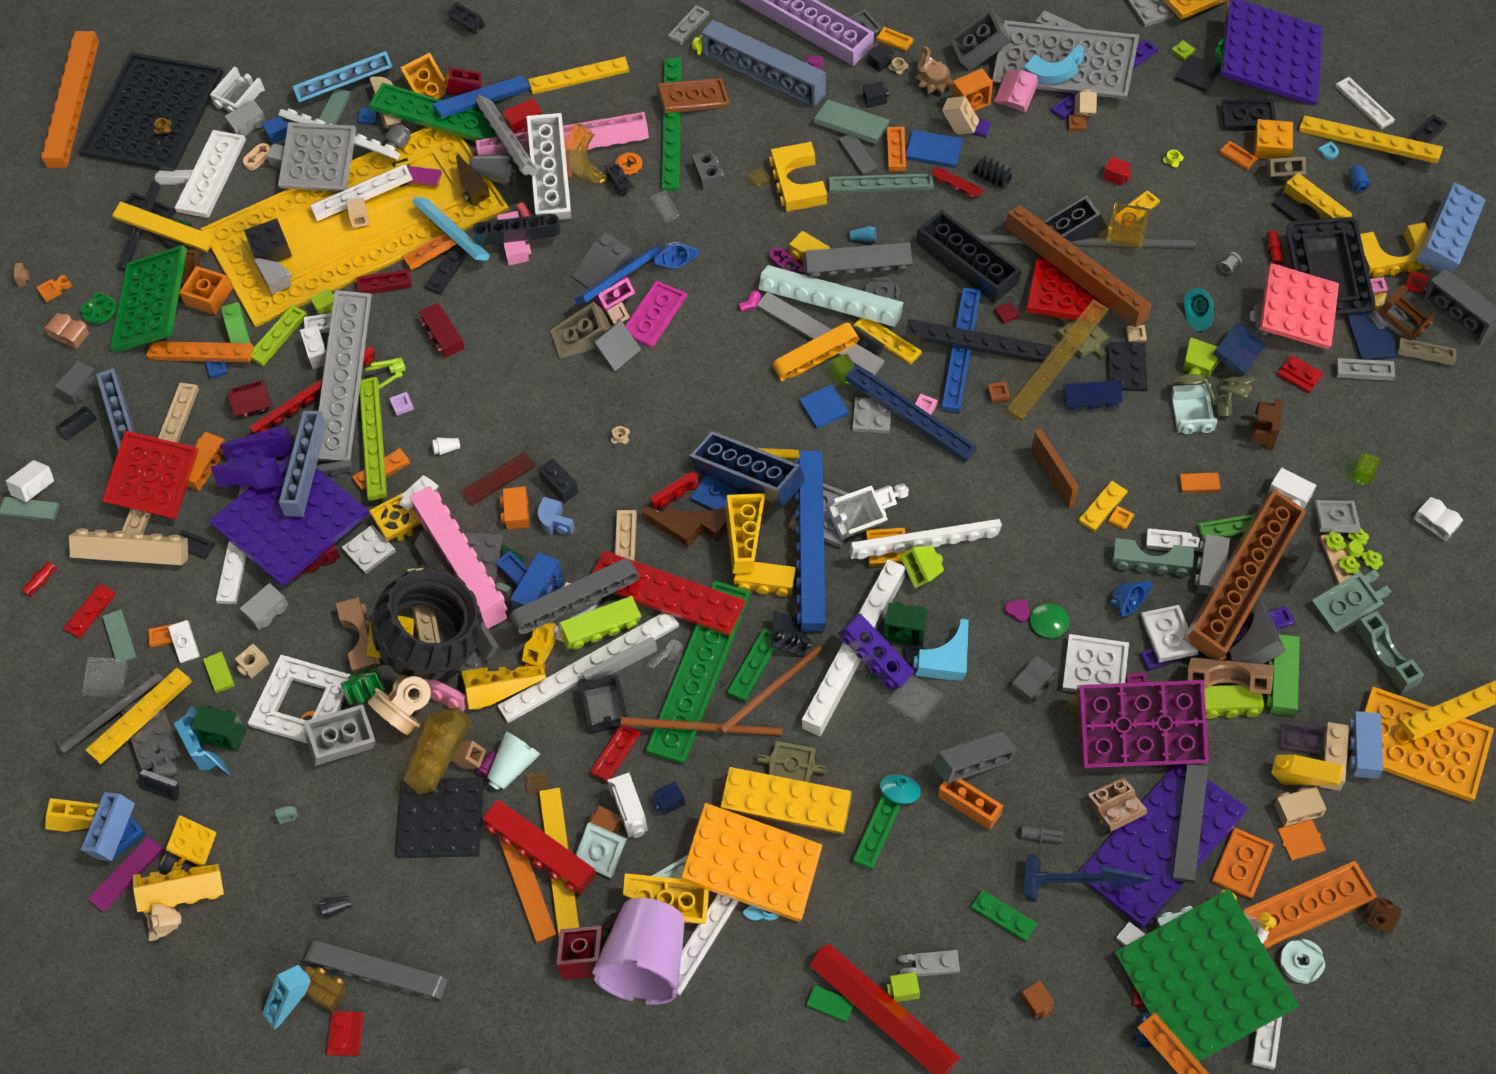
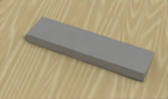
[583,637,658,681]

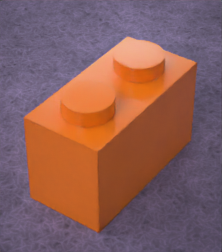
[500,487,530,530]

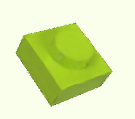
[1171,40,1196,61]

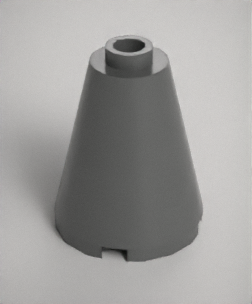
[469,153,518,188]

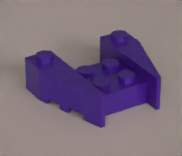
[210,427,294,489]

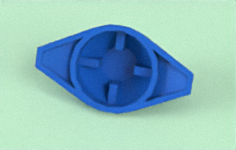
[654,242,699,268]
[1110,580,1153,617]

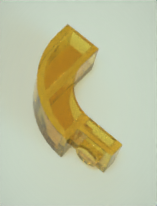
[567,124,607,183]

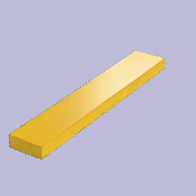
[112,201,215,253]

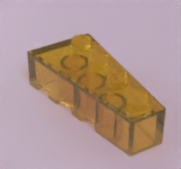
[404,707,473,794]

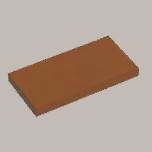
[657,78,730,113]
[1031,429,1079,508]

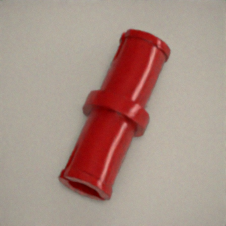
[1266,230,1283,265]
[21,561,57,597]

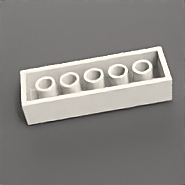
[527,113,572,220]

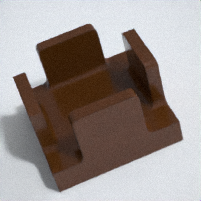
[1251,398,1283,450]

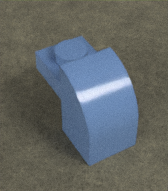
[538,497,575,536]

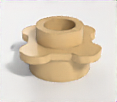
[888,57,908,75]
[611,426,630,444]

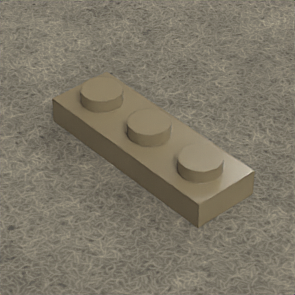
[1398,338,1457,365]

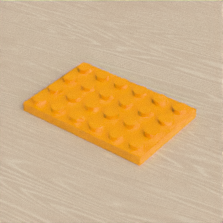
[1350,687,1494,802]
[680,803,822,922]

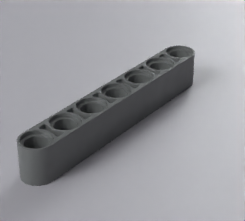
[510,559,640,634]
[304,941,448,1002]

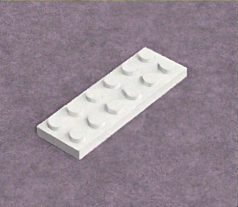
[175,130,246,218]

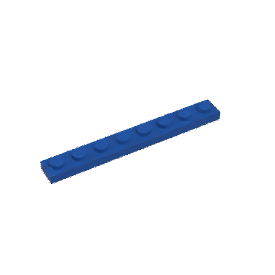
[942,288,981,413]

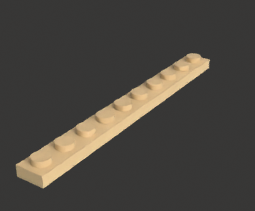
[122,383,199,534]

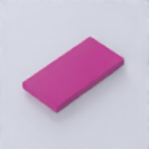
[625,281,687,348]

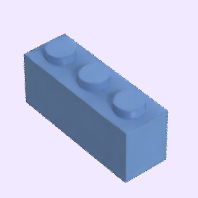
[1348,711,1383,779]
[81,792,135,861]

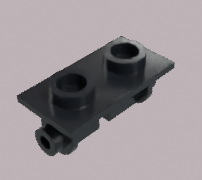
[604,164,634,197]

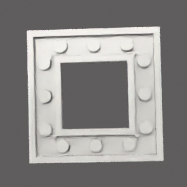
[248,655,350,743]

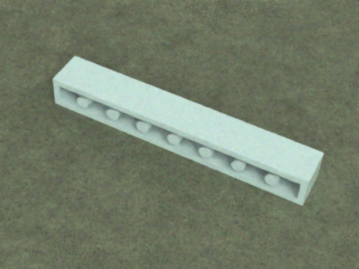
[759,265,904,327]

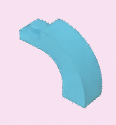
[1024,44,1084,84]

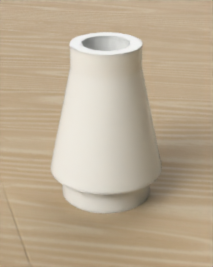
[432,437,460,456]

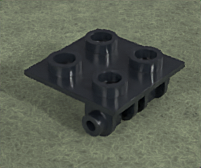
[771,611,813,657]

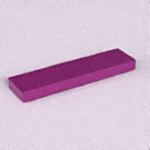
[88,836,164,912]

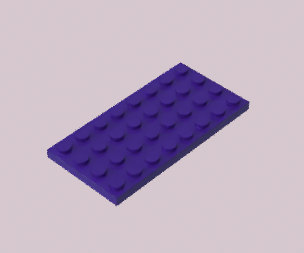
[1078,759,1248,929]

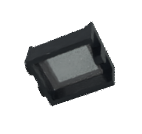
[579,675,629,734]

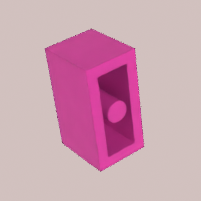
[593,277,635,310]

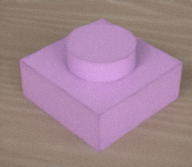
[390,392,414,416]

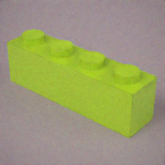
[558,596,641,650]
[1204,685,1264,719]

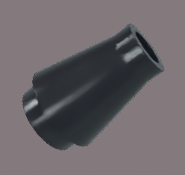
[319,896,351,918]

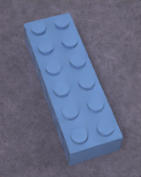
[1416,182,1486,273]

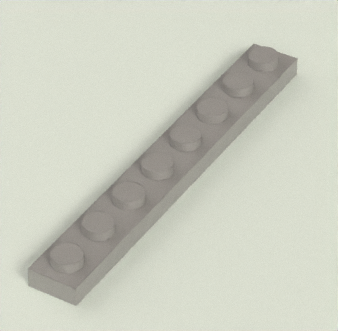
[476,95,539,177]

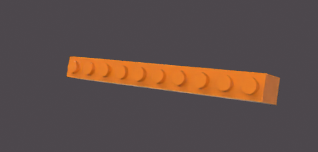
[41,31,99,168]

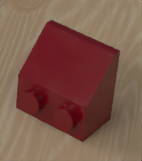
[228,379,271,417]
[556,926,605,980]

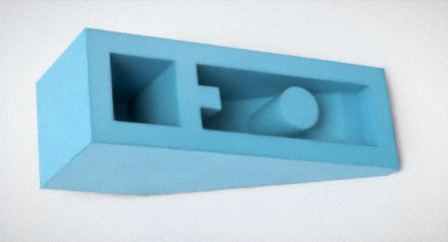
[262,965,311,1030]

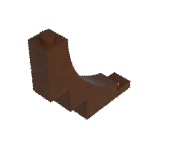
[642,493,772,548]

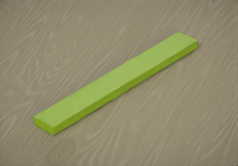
[360,377,388,501]

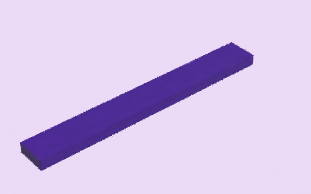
[1051,40,1158,120]
[1140,606,1295,671]

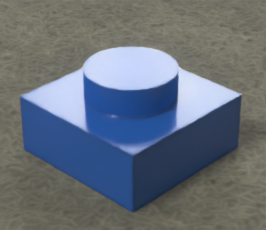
[358,108,378,124]

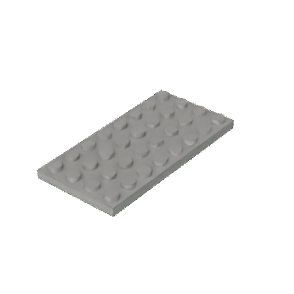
[992,20,1139,99]

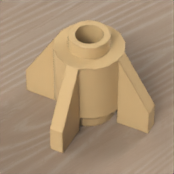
[144,903,181,941]

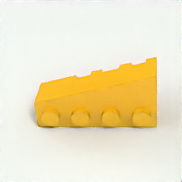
[725,494,765,574]
[133,864,224,913]

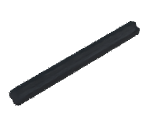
[117,181,161,271]

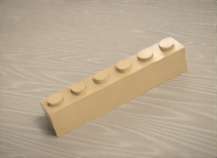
[69,528,188,565]

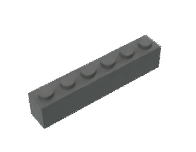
[802,242,912,277]

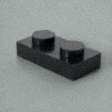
[853,326,885,357]

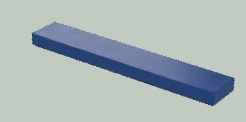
[433,76,530,118]
[574,246,660,304]

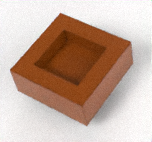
[1068,115,1087,132]
[987,381,1010,403]

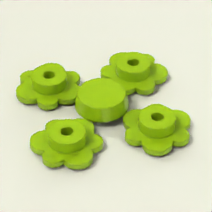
[1325,528,1383,575]

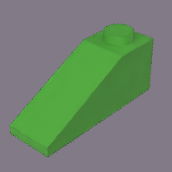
[221,302,251,343]

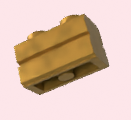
[304,966,347,1012]

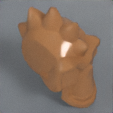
[916,46,953,94]

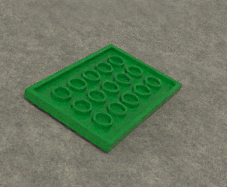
[110,245,187,353]

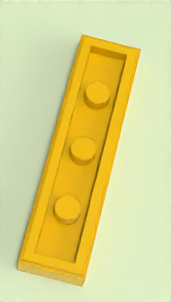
[853,318,922,365]

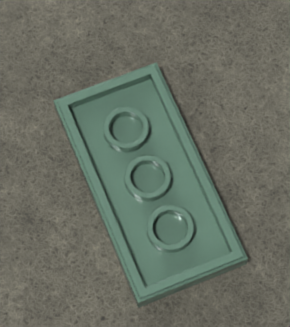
[814,100,890,144]

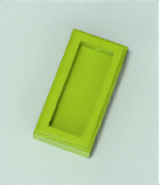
[203,651,235,694]

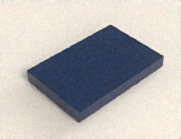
[1346,311,1399,360]
[1213,322,1266,377]

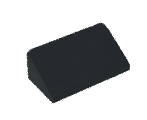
[55,406,97,441]

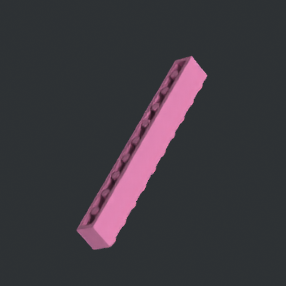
[476,112,649,157]

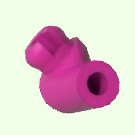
[739,291,761,312]

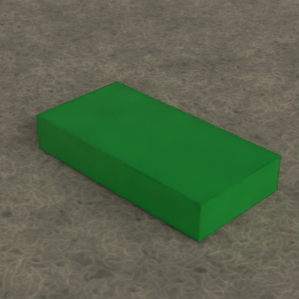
[806,985,854,1023]

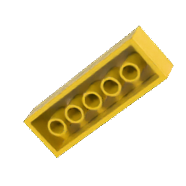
[721,767,852,834]

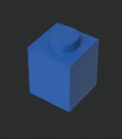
[262,116,288,145]

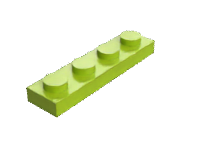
[251,305,307,367]

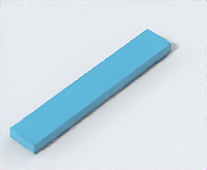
[413,197,490,260]

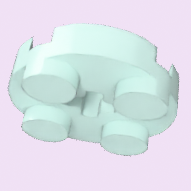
[1280,939,1325,984]

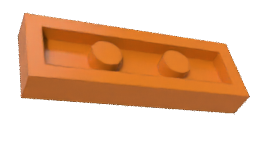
[887,127,906,171]
[403,232,457,270]
[352,448,411,492]

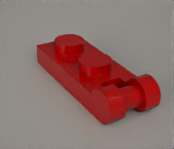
[650,472,699,510]

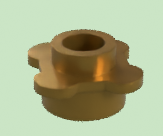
[154,118,172,134]

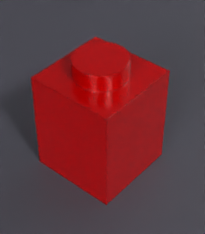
[1103,157,1132,186]

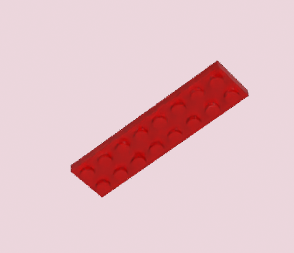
[592,550,746,636]

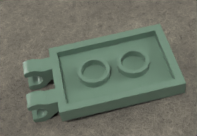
[1310,570,1392,634]

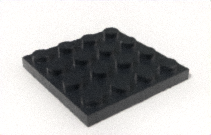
[396,777,484,858]

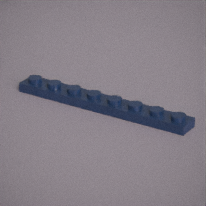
[845,364,977,463]

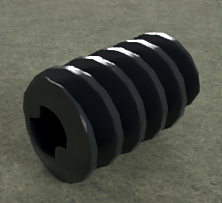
[973,155,1012,189]

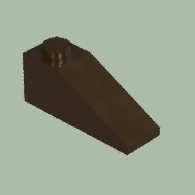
[456,154,490,207]

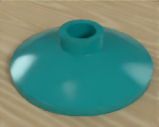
[880,774,921,804]

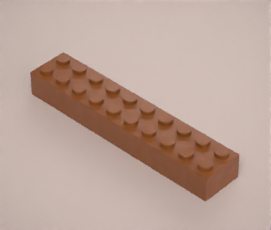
[1183,489,1306,660]

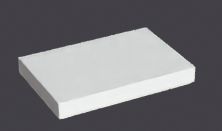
[1141,605,1198,663]

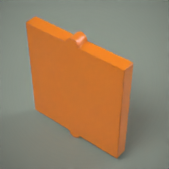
[1278,819,1326,861]

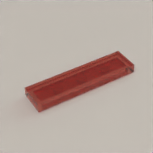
[461,452,535,506]

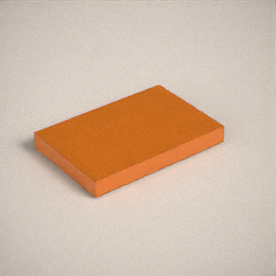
[1211,827,1274,900]

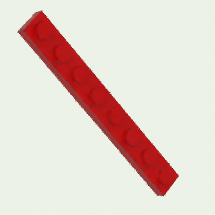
[250,346,375,434]

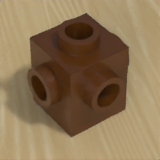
[1365,897,1402,934]

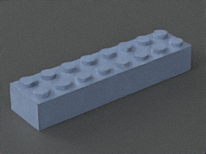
[702,20,826,107]

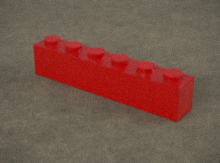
[482,800,597,895]

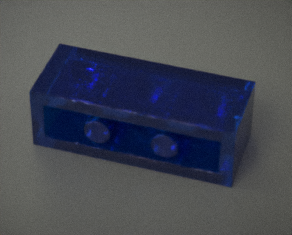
[1063,380,1123,410]

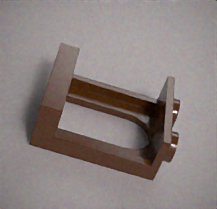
[1377,284,1436,341]

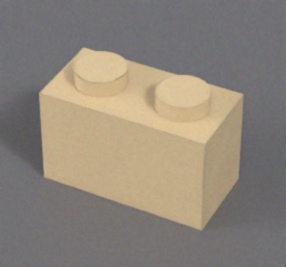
[942,96,979,135]
[1274,787,1326,827]

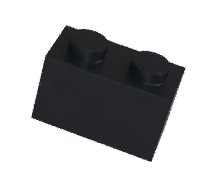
[538,459,579,504]

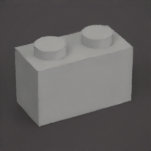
[225,101,267,136]
[240,583,288,630]

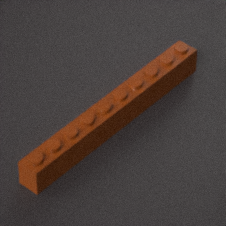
[1005,205,1152,328]

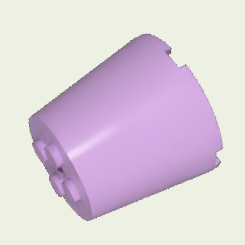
[592,898,685,1005]

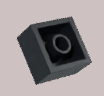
[244,218,292,262]

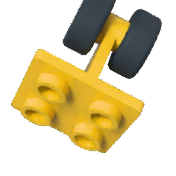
[158,816,216,874]

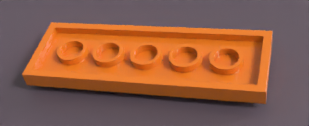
[1243,861,1377,949]

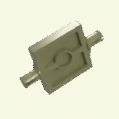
[1057,317,1109,359]
[757,741,827,782]

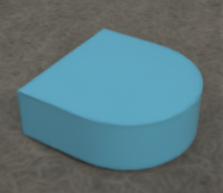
[1317,141,1339,160]

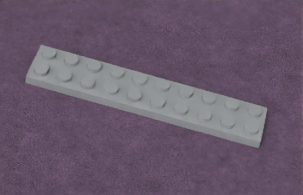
[318,290,372,462]

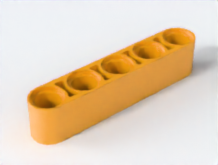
[772,323,859,381]

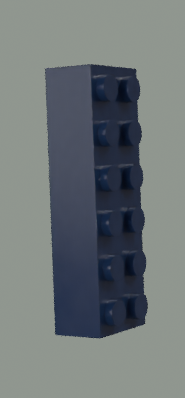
[690,431,805,507]

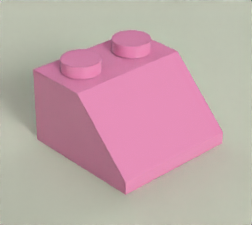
[994,70,1038,113]

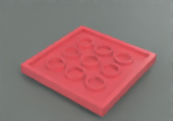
[1259,263,1339,350]

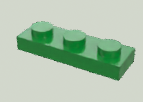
[971,890,1037,942]

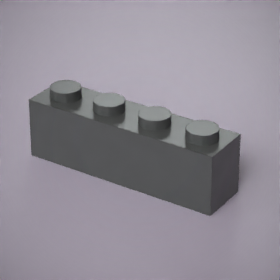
[933,731,1017,783]

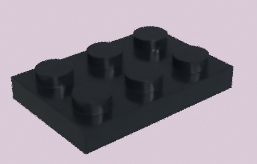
[1221,99,1277,130]
[1108,342,1148,392]

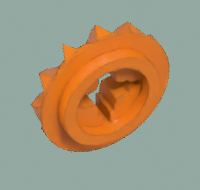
[615,153,643,176]

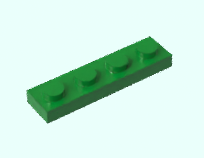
[728,628,776,703]
[853,795,902,871]

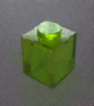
[831,353,855,385]
[1351,452,1381,485]

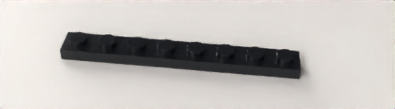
[905,319,1051,364]

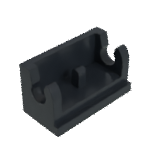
[447,2,485,34]

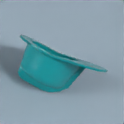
[1184,288,1214,331]

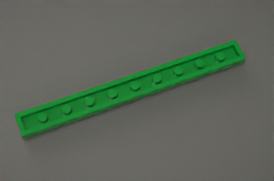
[662,58,681,191]

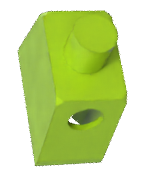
[1183,337,1221,379]
[900,546,944,588]

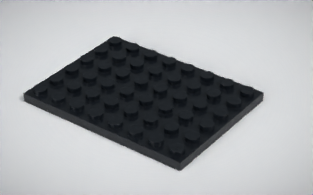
[78,52,224,171]

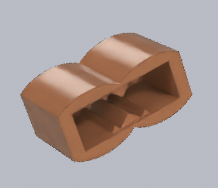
[44,313,89,349]

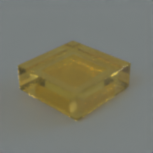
[747,167,771,189]

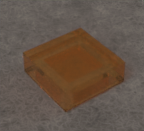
[526,771,548,795]

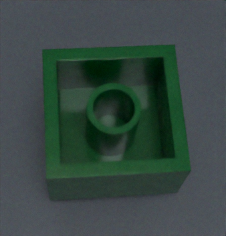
[884,602,928,646]
[191,706,247,752]

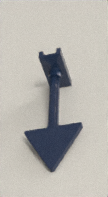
[1023,854,1151,902]

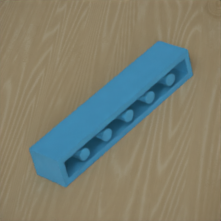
[291,51,393,102]

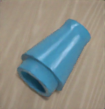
[850,225,877,243]

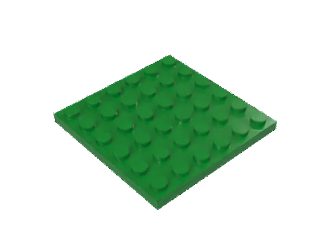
[1115,889,1300,1062]

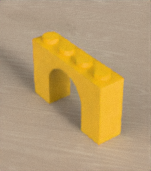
[769,142,827,212]
[1360,223,1430,278]

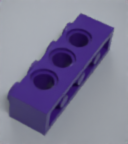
[838,613,914,691]

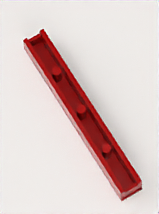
[810,943,961,1074]

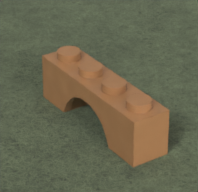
[336,597,380,676]
[1188,657,1274,694]

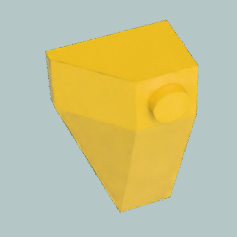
[461,666,546,710]
[623,874,709,924]

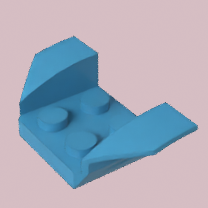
[174,706,230,775]

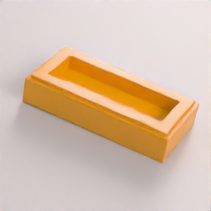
[876,27,913,52]

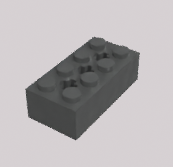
[1423,268,1496,345]

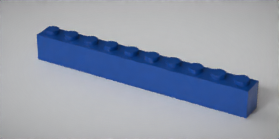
[795,451,826,632]

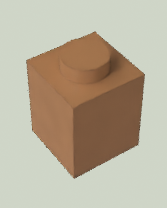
[450,741,486,769]

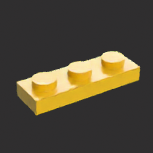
[1078,481,1127,532]

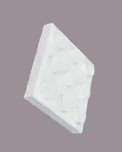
[1062,634,1129,693]

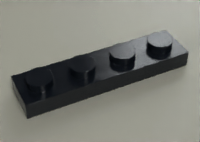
[1389,114,1447,166]
[425,240,475,295]

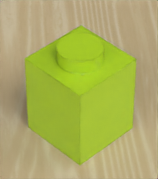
[310,289,334,315]
[886,972,920,1002]

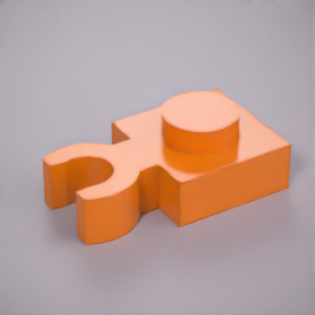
[37,275,72,303]

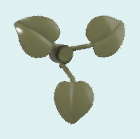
[1171,374,1255,416]

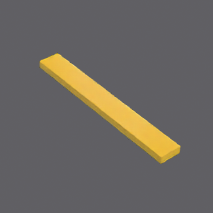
[539,788,579,937]

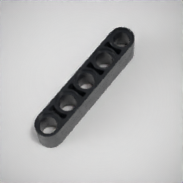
[472,214,561,245]

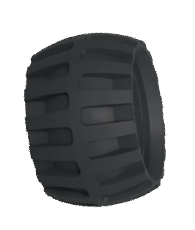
[371,568,481,681]

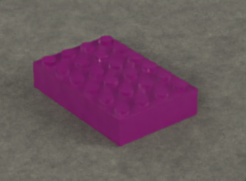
[1077,680,1209,768]

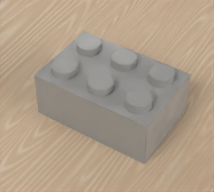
[303,704,375,766]

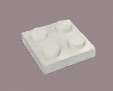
[342,525,396,574]

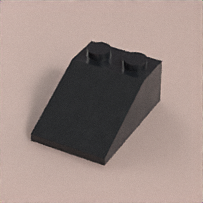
[1043,195,1107,242]

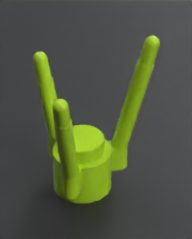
[365,357,406,389]

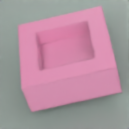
[1370,277,1388,296]
[915,394,938,415]

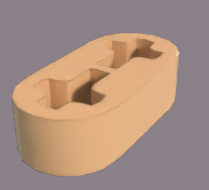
[243,143,270,170]

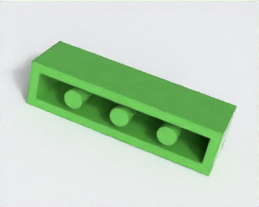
[1266,634,1300,717]

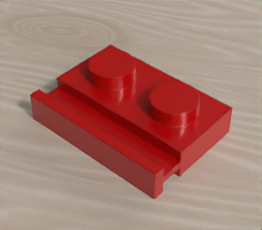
[1277,355,1324,394]
[326,1011,364,1057]

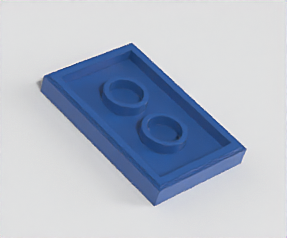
[906,130,963,168]

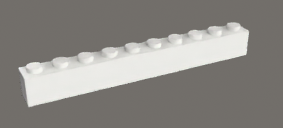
[802,559,906,737]

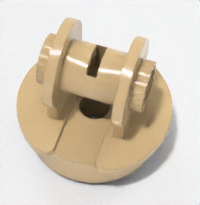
[368,674,431,735]

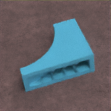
[913,619,969,681]

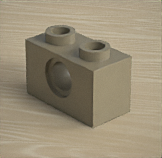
[1266,157,1306,178]

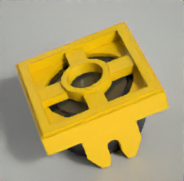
[369,493,421,541]

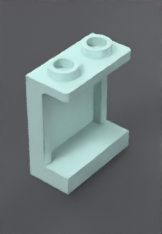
[1171,384,1217,434]

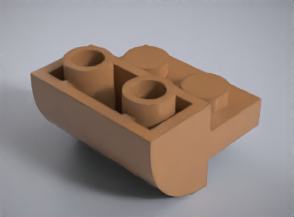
[1088,777,1147,831]

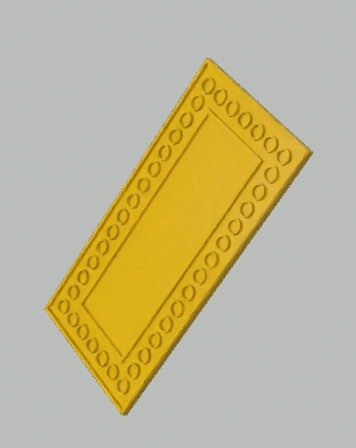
[200,127,509,328]

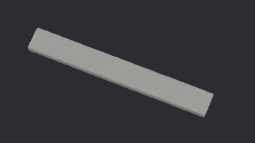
[757,292,884,375]

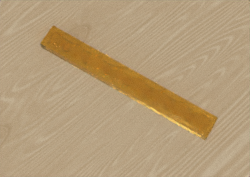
[1007,299,1109,421]

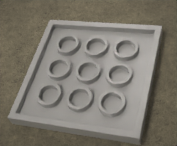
[278,122,356,192]

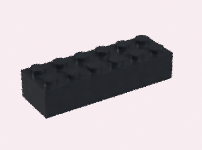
[916,210,1021,303]

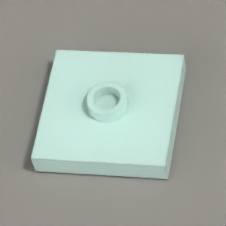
[576,823,627,878]

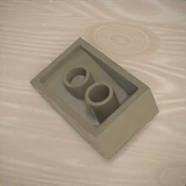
[550,302,610,358]

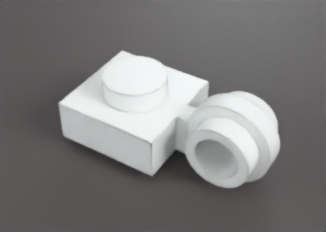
[875,484,909,509]

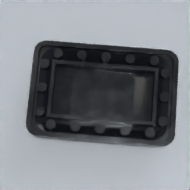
[1286,217,1375,315]

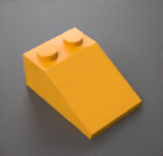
[400,53,455,99]

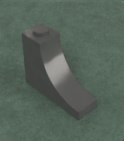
[1229,599,1286,664]

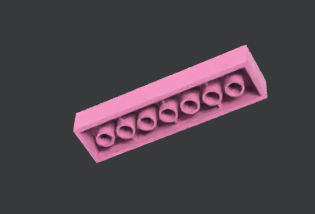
[409,486,508,629]

